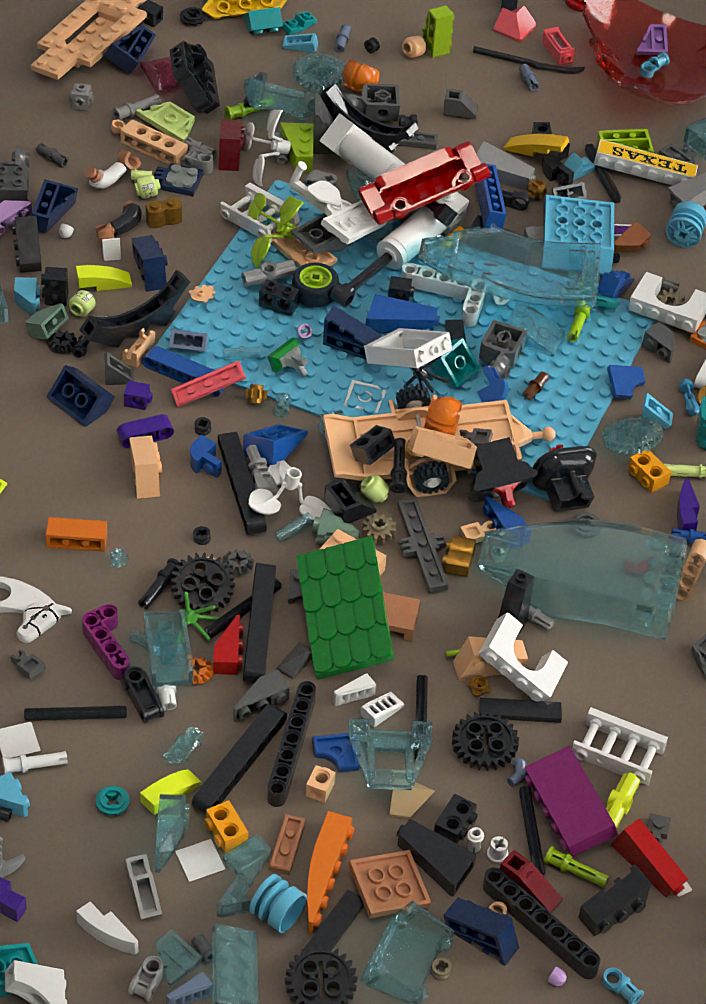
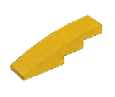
[503,134,569,156]

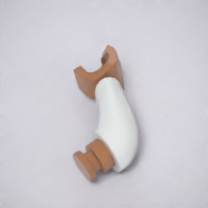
[85,149,141,189]

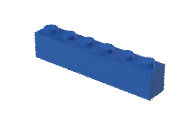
[475,163,507,233]

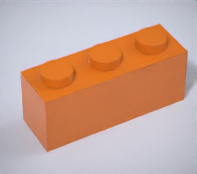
[46,517,108,552]

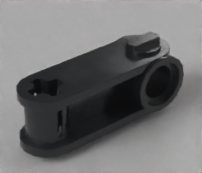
[120,666,164,724]

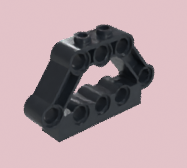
[170,40,220,114]

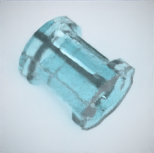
[273,393,292,418]

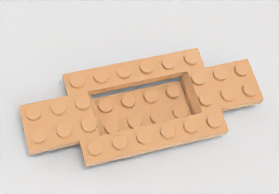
[31,0,147,80]

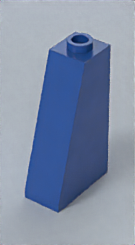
[366,294,440,332]

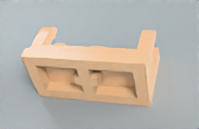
[121,328,155,368]

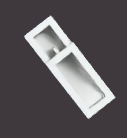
[76,901,139,955]

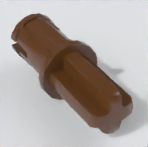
[522,372,549,400]

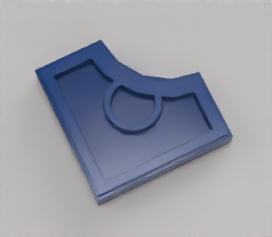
[607,365,646,399]
[312,732,360,773]

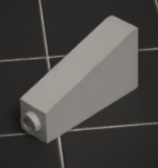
[476,141,536,191]
[668,172,706,207]

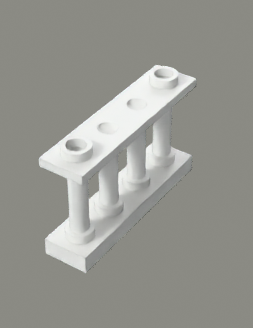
[220,183,300,243]
[572,707,668,786]

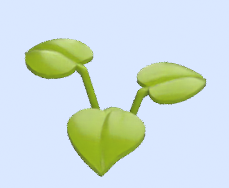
[247,193,304,268]

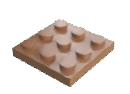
[348,850,432,919]

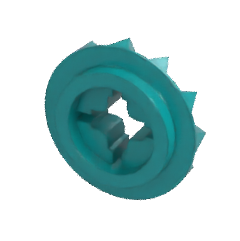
[96,786,130,817]

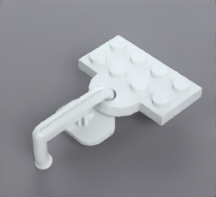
[289,161,387,244]

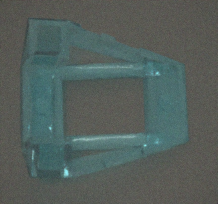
[349,718,433,790]

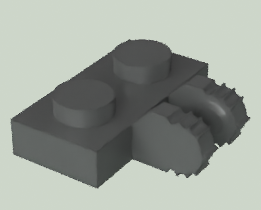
[659,143,696,164]

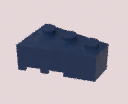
[103,25,156,74]
[31,179,78,233]
[132,235,168,292]
[323,305,382,360]
[443,897,519,966]

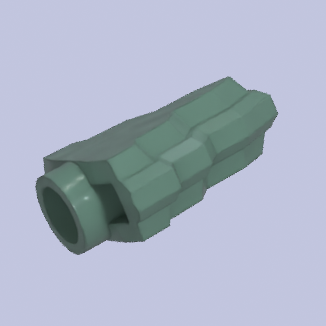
[312,508,360,544]

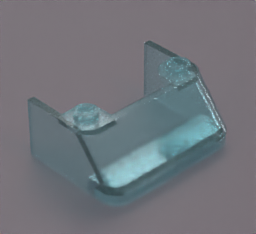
[244,72,323,120]

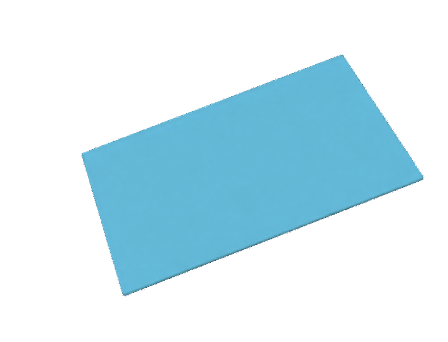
[155,180,655,501]

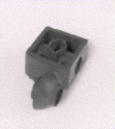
[344,83,400,122]
[0,146,30,203]
[479,320,527,380]

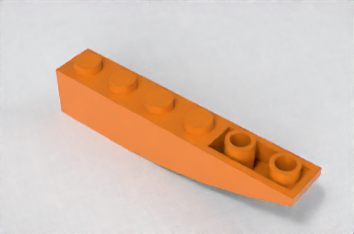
[306,811,355,934]

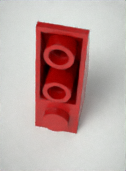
[213,615,244,675]

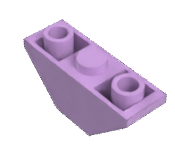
[0,200,32,236]

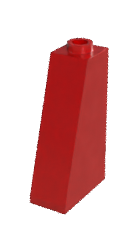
[611,818,689,898]

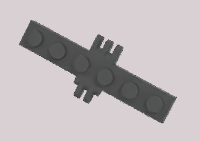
[398,498,448,593]

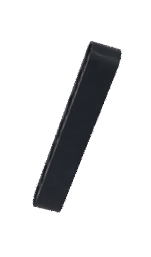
[217,432,267,535]
[243,562,276,683]
[267,681,316,807]
[191,704,287,814]
[483,867,601,980]

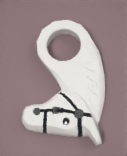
[0,577,72,643]

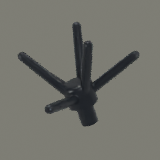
[403,356,451,393]

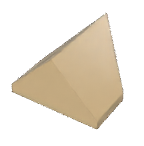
[389,780,435,819]

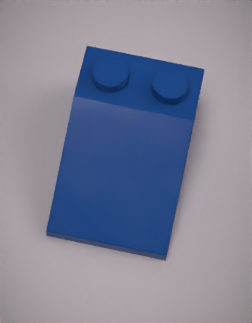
[243,424,308,465]

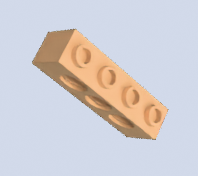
[120,120,188,165]

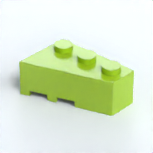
[421,5,454,58]
[280,122,314,172]
[596,129,654,153]

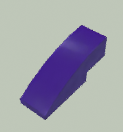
[677,478,700,531]
[0,877,26,922]

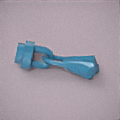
[679,379,700,416]

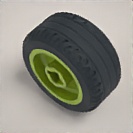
[292,262,339,307]

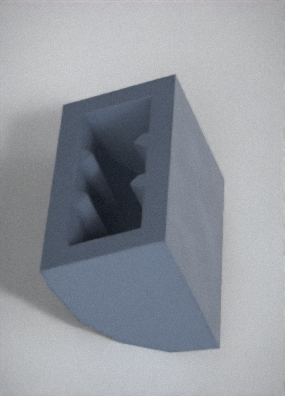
[169,329,209,352]

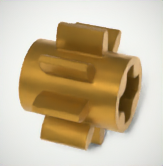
[526,178,548,200]
[245,384,268,404]

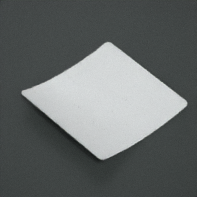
[0,722,41,759]

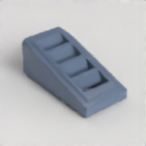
[166,972,213,1004]

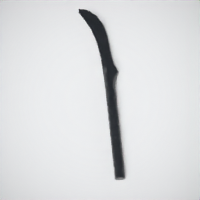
[473,46,585,73]

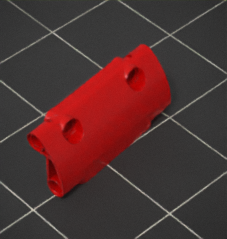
[358,141,491,225]

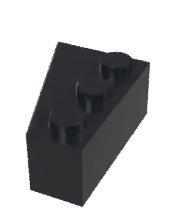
[12,216,42,273]
[578,864,651,937]

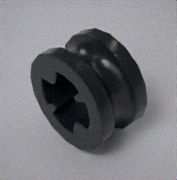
[364,37,380,54]
[194,417,211,436]
[193,526,211,545]

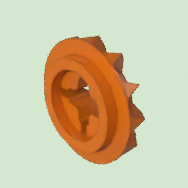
[181,656,213,684]

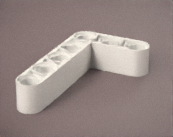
[401,263,487,327]

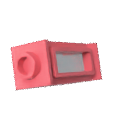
[542,26,575,65]

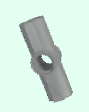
[241,260,297,287]

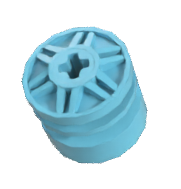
[665,201,706,248]
[249,874,307,933]

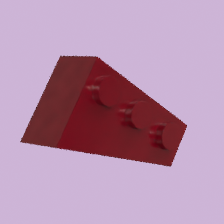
[219,119,245,171]

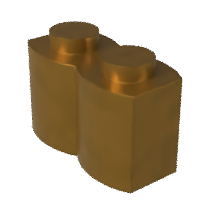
[146,197,182,228]
[442,535,476,577]

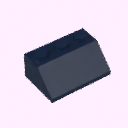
[46,365,115,426]

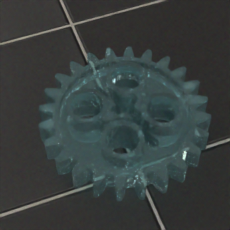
[293,51,345,91]
[602,416,664,455]

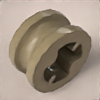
[431,957,452,981]

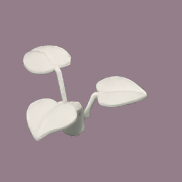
[243,110,291,186]
[248,460,332,521]

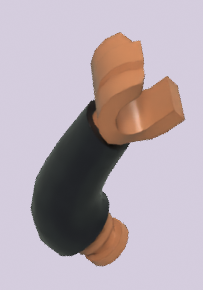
[95,201,142,244]

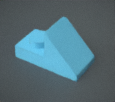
[564,153,596,180]
[642,393,673,430]

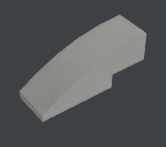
[124,854,162,920]

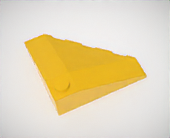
[201,0,287,19]

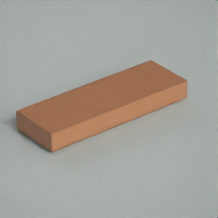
[269,814,306,875]

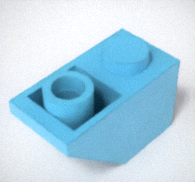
[14,277,41,315]
[0,772,30,817]

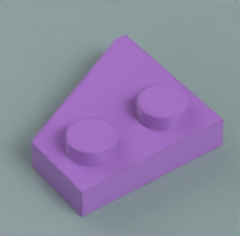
[636,24,668,55]

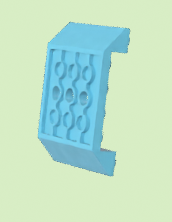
[541,195,614,276]

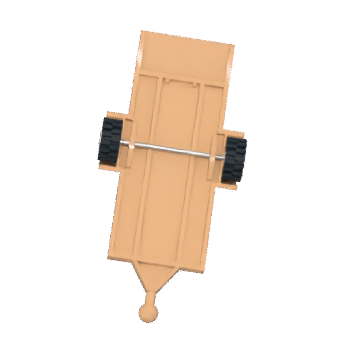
[322,384,556,497]

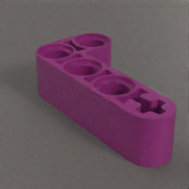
[82,604,130,680]

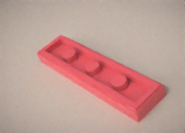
[171,360,246,407]

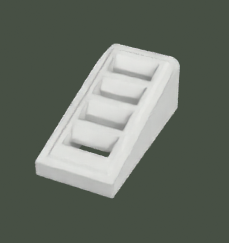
[333,674,376,706]
[360,692,405,728]

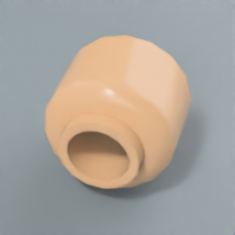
[402,35,426,58]

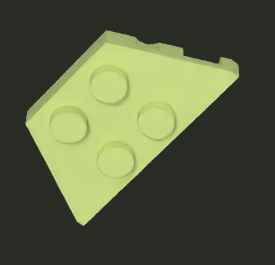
[136,102,195,142]

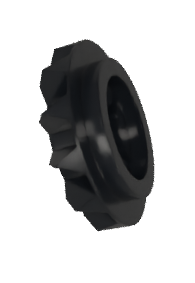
[180,7,206,26]
[48,330,77,354]

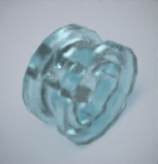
[109,548,128,567]

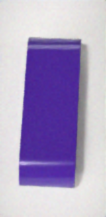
[116,414,174,448]

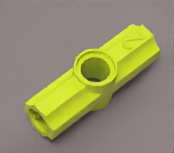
[606,772,640,830]

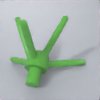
[176,592,220,645]

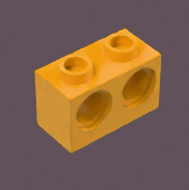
[628,448,671,493]
[204,800,248,854]

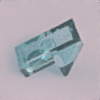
[217,873,251,918]

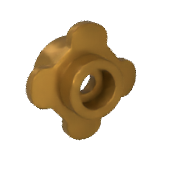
[467,676,491,696]

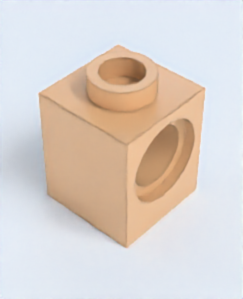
[306,765,335,803]

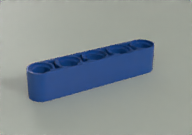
[142,346,226,397]

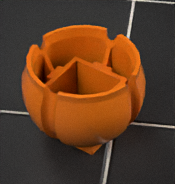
[342,59,380,94]
[424,396,462,435]

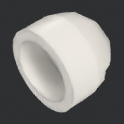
[59,224,74,238]

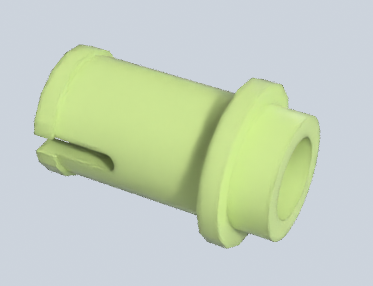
[131,169,152,182]

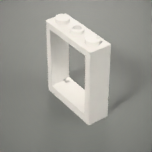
[364,328,452,368]

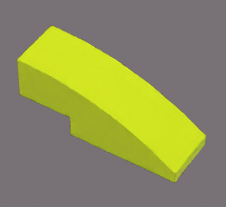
[76,265,132,291]
[140,769,202,815]

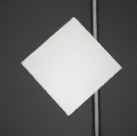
[175,839,225,882]

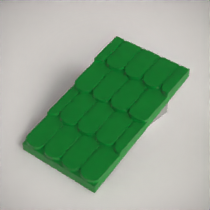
[296,536,395,680]

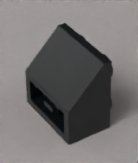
[324,479,377,524]

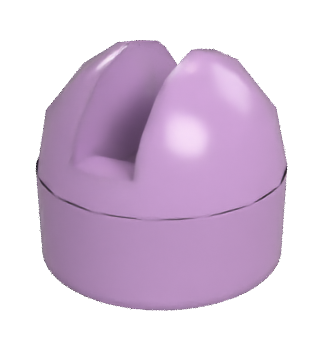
[297,324,312,338]
[548,966,567,986]

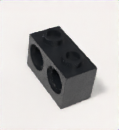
[41,267,69,306]
[259,279,299,316]
[350,425,397,465]
[434,793,478,844]

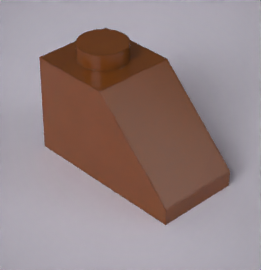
[614,221,652,253]

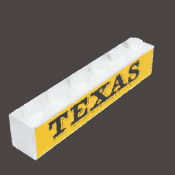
[594,139,698,186]

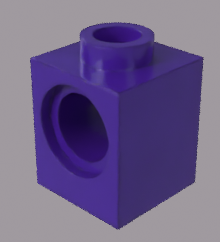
[124,380,153,410]

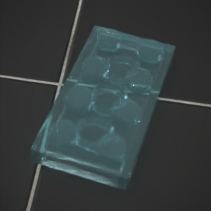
[212,924,259,1004]

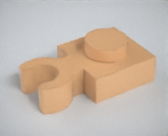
[460,521,497,543]

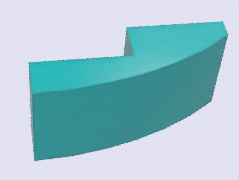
[281,11,317,35]

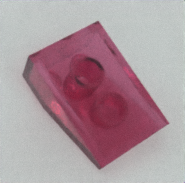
[140,57,182,92]

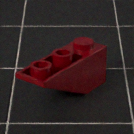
[500,850,563,913]

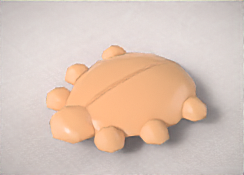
[189,285,216,303]

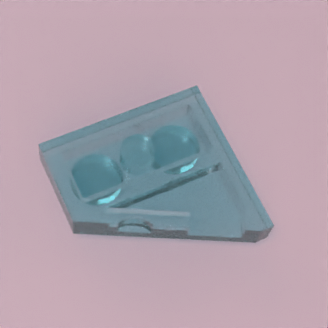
[223,834,271,889]
[156,929,202,987]

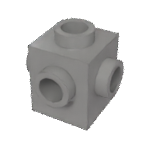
[69,83,94,111]

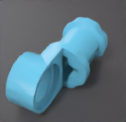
[639,52,670,78]
[602,967,644,1004]

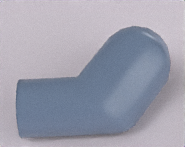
[507,758,527,787]

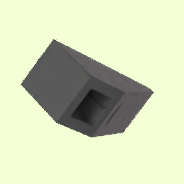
[233,670,290,722]

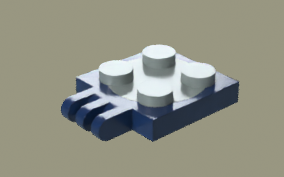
[154,163,203,197]

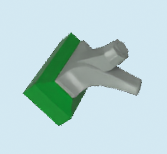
[267,338,308,377]

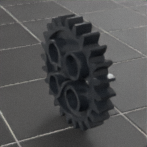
[170,552,235,615]
[452,711,519,771]
[285,944,358,1004]

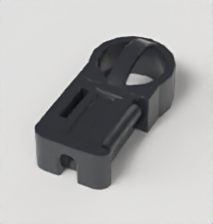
[501,190,530,211]

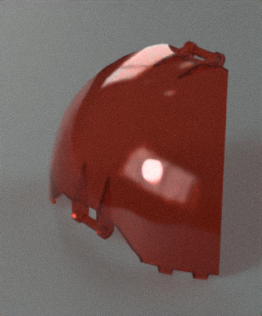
[582,0,706,105]

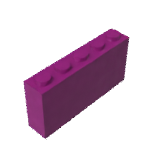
[524,745,618,857]

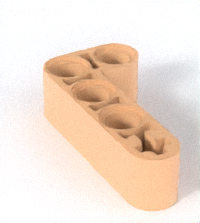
[655,539,706,601]

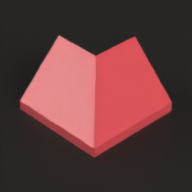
[493,6,536,43]

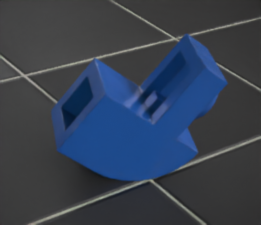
[477,365,508,403]
[190,435,222,478]

